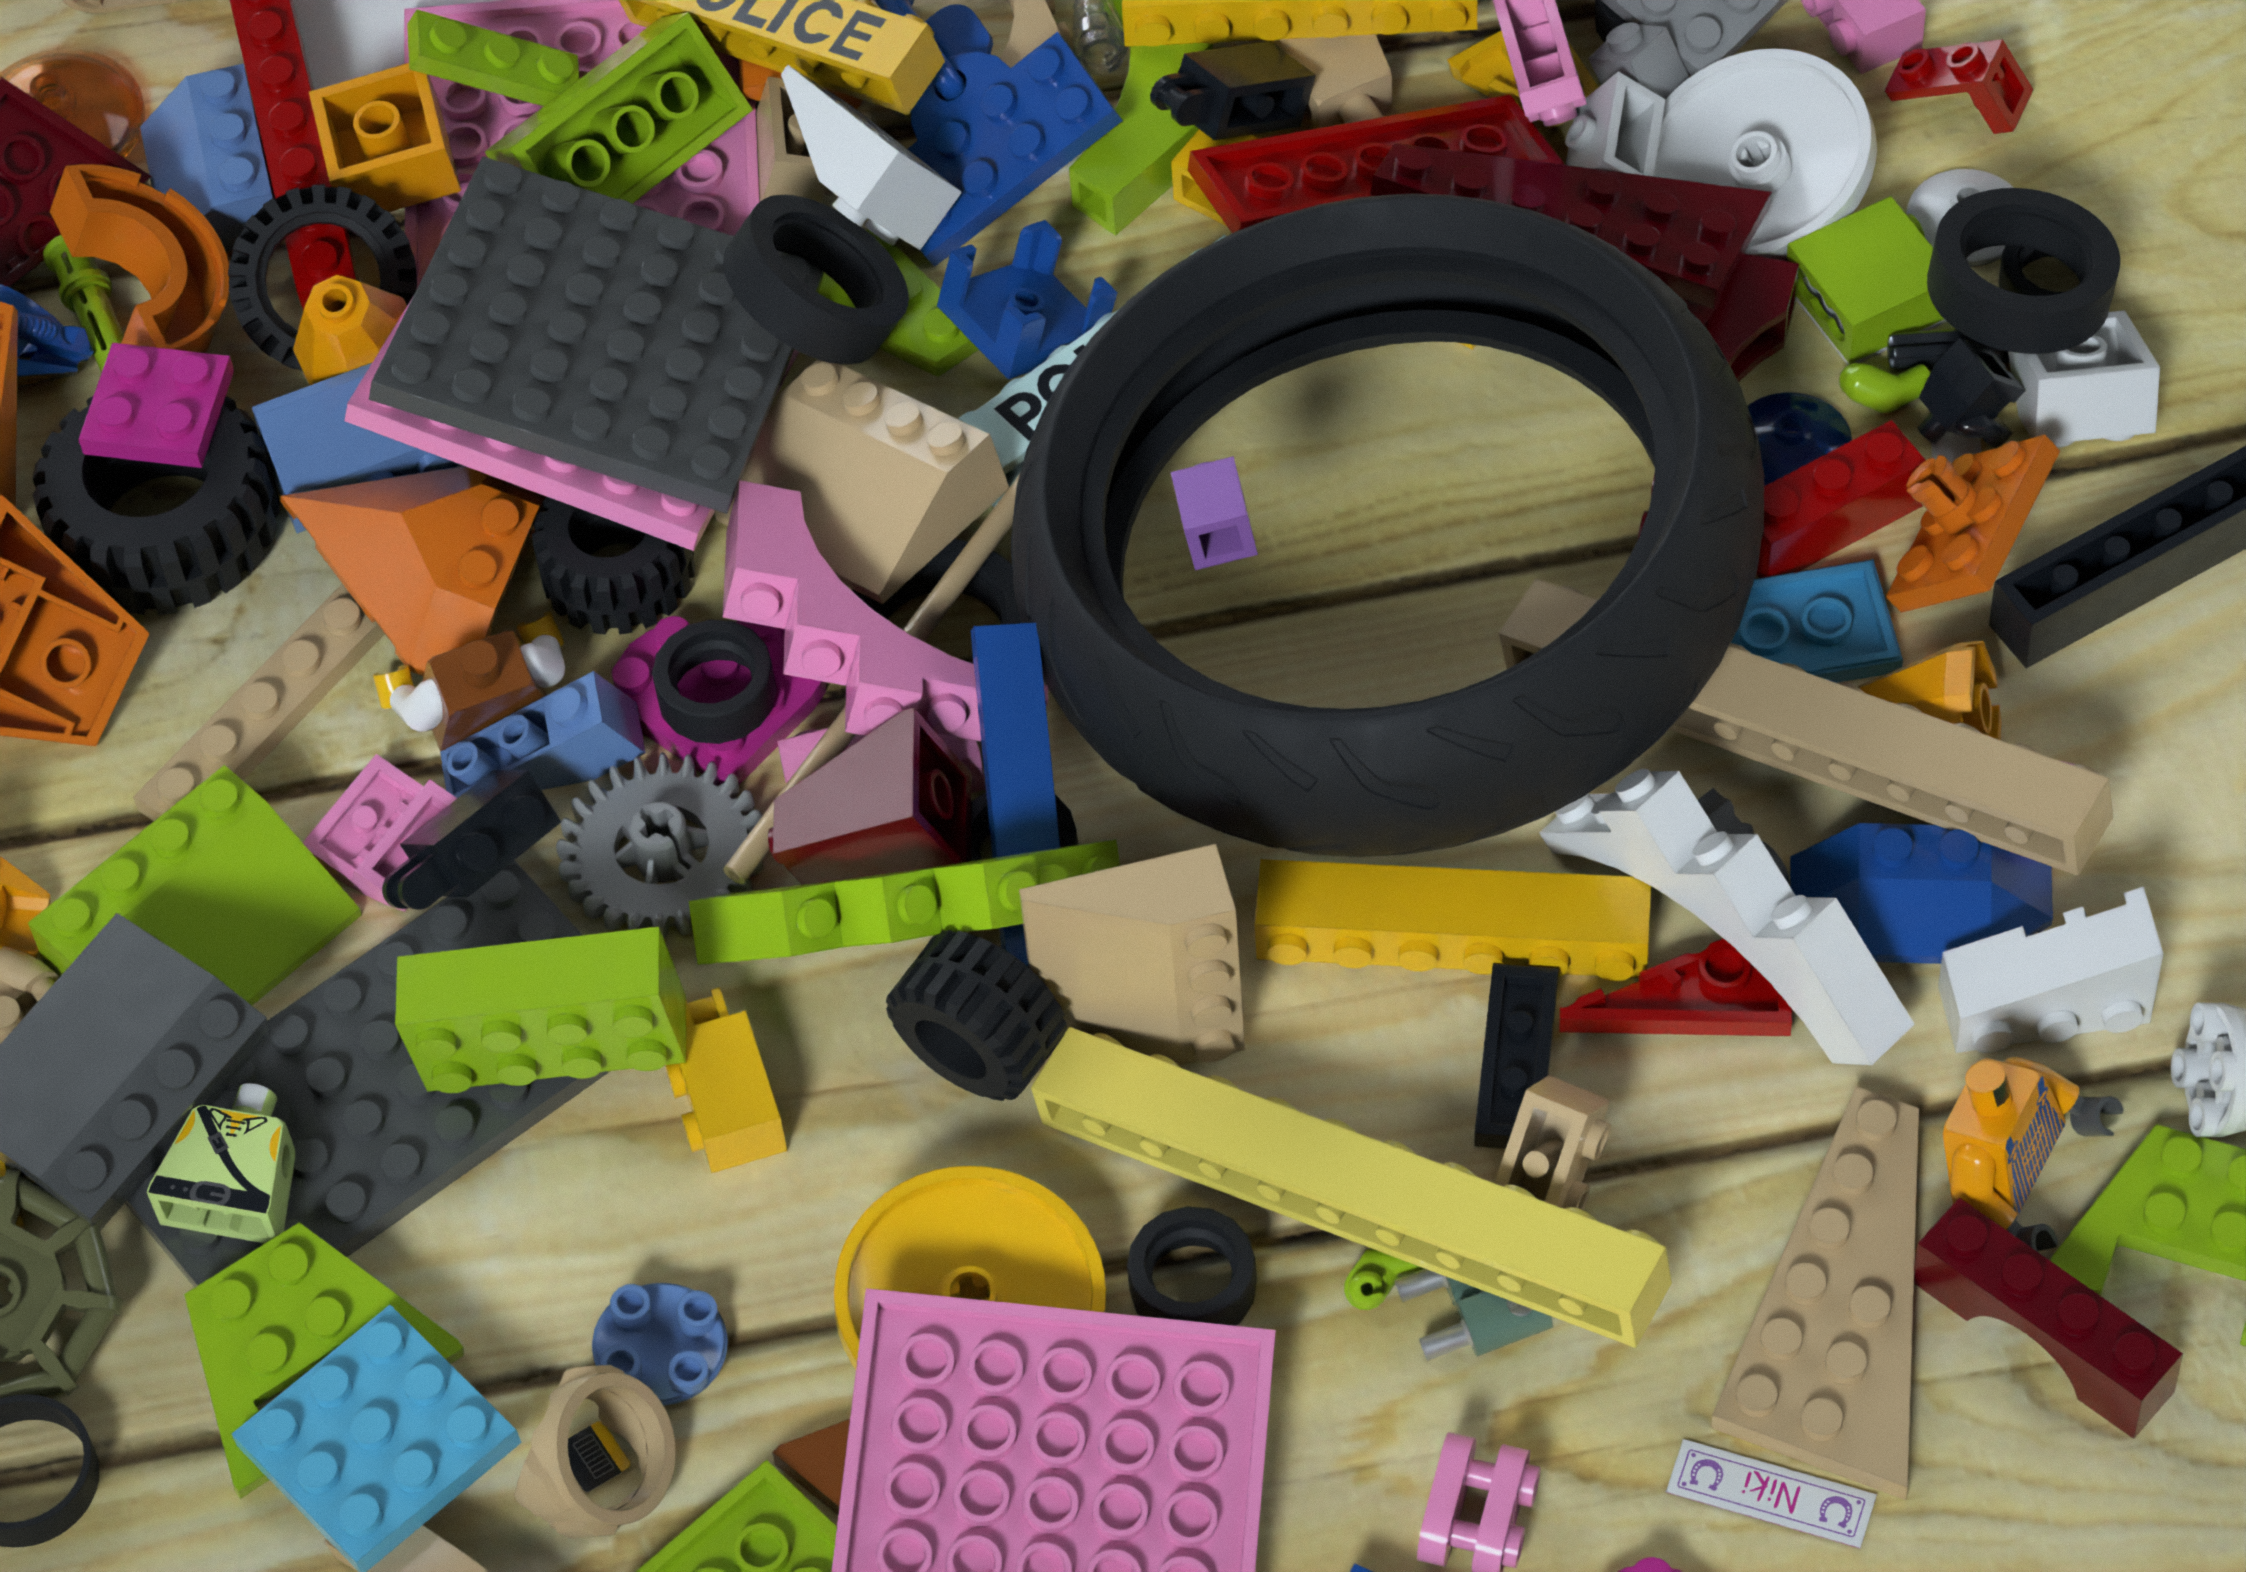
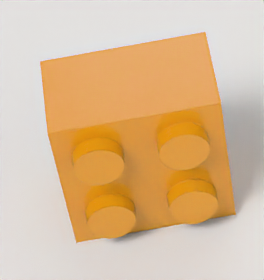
[309,63,461,212]

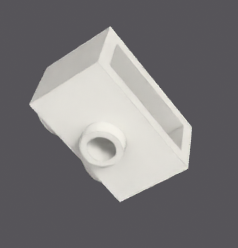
[1565,71,1665,176]

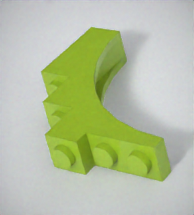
[1069,0,1213,236]
[688,839,1120,965]

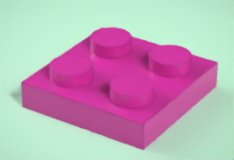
[78,343,234,468]

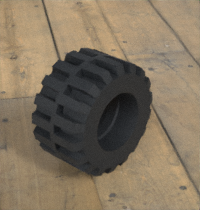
[532,497,695,635]
[886,930,1067,1101]

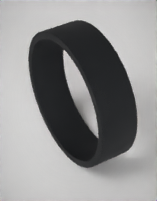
[0,1394,99,1548]

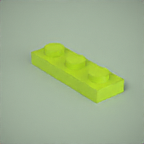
[407,9,580,107]

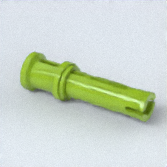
[43,235,124,373]

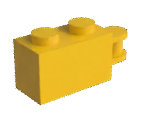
[665,987,787,1174]

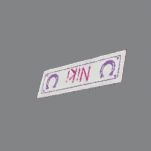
[1666,1439,1877,1548]

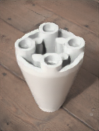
[2171,1002,2246,1137]

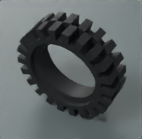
[228,184,417,371]

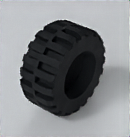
[32,395,280,615]

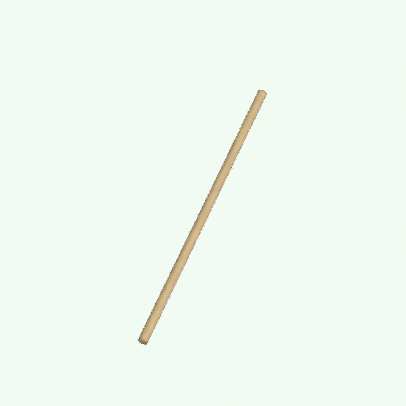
[723,474,1020,884]

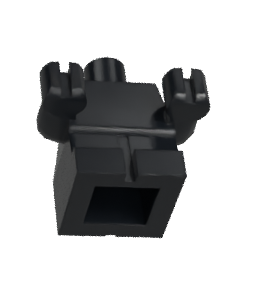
[1918,338,2026,448]

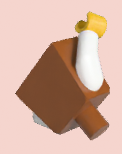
[373,611,565,752]

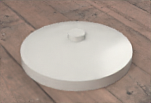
[1654,49,1877,261]

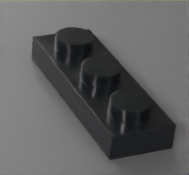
[1474,963,1558,1149]

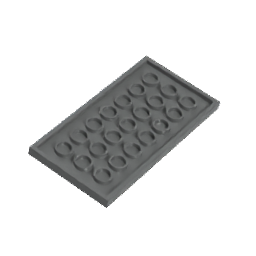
[125,860,610,1288]

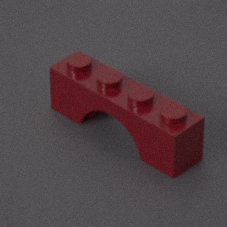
[1914,1198,2183,1439]

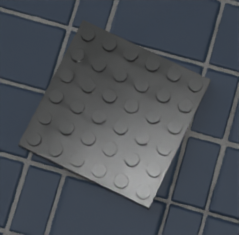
[369,156,824,514]

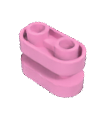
[1417,1432,1541,1572]

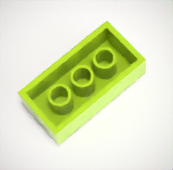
[395,927,686,1093]

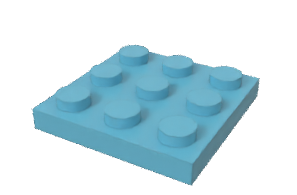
[231,1305,522,1572]

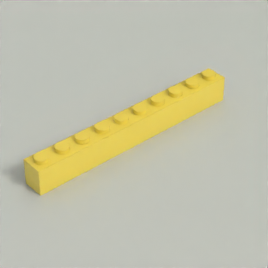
[1031,1027,1672,1348]

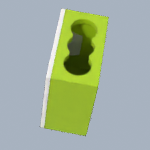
[1786,196,1947,366]

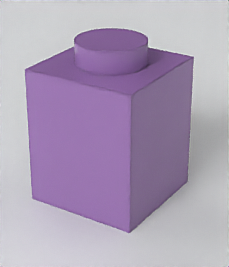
[1171,456,1258,571]

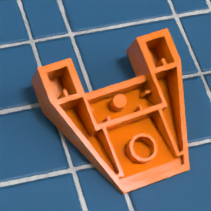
[0,495,150,747]

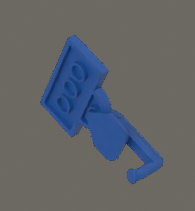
[874,0,1123,266]

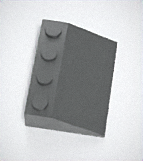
[0,913,269,1231]

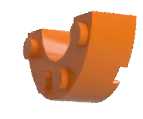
[50,164,229,353]

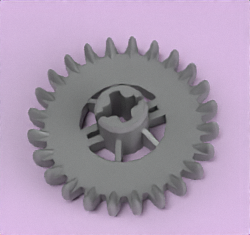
[556,752,763,938]

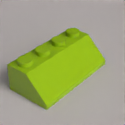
[485,12,753,204]

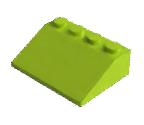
[28,765,362,1006]

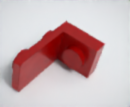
[1885,39,2034,134]

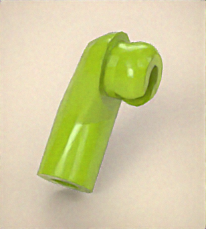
[1839,363,1930,413]
[1344,1248,1425,1310]

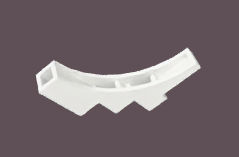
[1539,769,1915,1065]

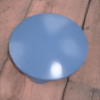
[592,1283,728,1406]

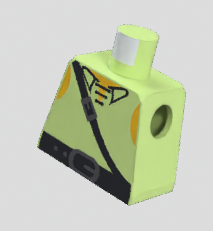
[146,1083,295,1243]

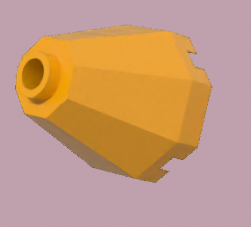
[293,275,407,385]
[1858,640,2002,740]

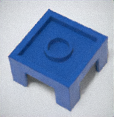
[937,220,1118,380]

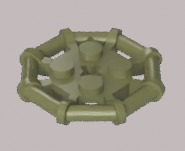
[0,1169,124,1398]

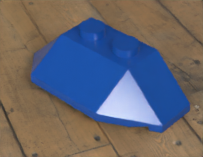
[1790,823,2053,964]

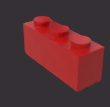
[1756,420,1926,578]

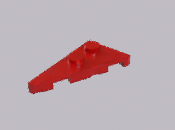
[1559,938,1792,1036]

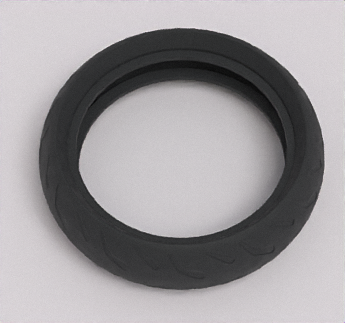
[1011,194,1764,857]

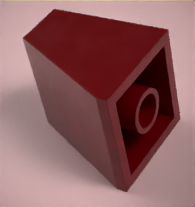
[768,708,972,885]

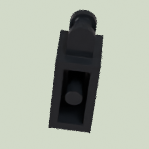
[1150,41,1316,140]
[382,770,561,910]

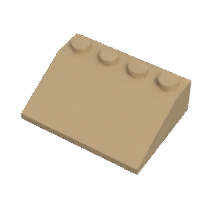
[714,359,1009,604]
[1019,844,1245,1065]

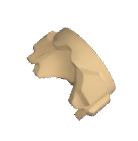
[514,1365,676,1539]

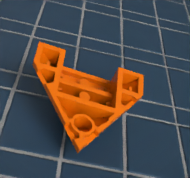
[280,466,547,677]

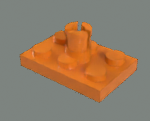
[1886,434,2060,613]

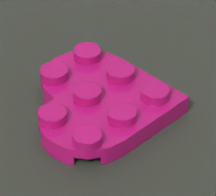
[612,616,827,785]

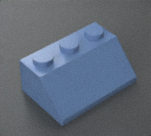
[140,63,275,252]
[252,363,458,534]

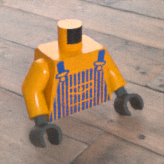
[1943,1057,2124,1253]

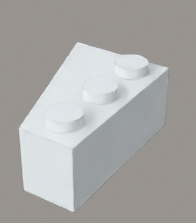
[1938,886,2163,1053]

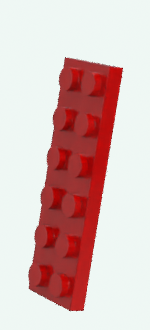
[1187,95,1564,233]

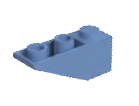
[440,671,646,798]

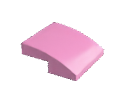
[302,754,457,912]

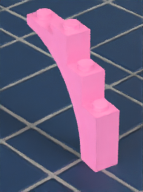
[1493,0,1587,127]
[723,480,1048,741]

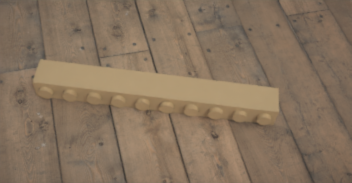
[1498,579,2113,876]

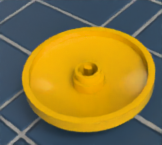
[834,1166,1106,1370]

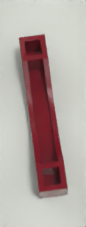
[1637,254,1799,541]

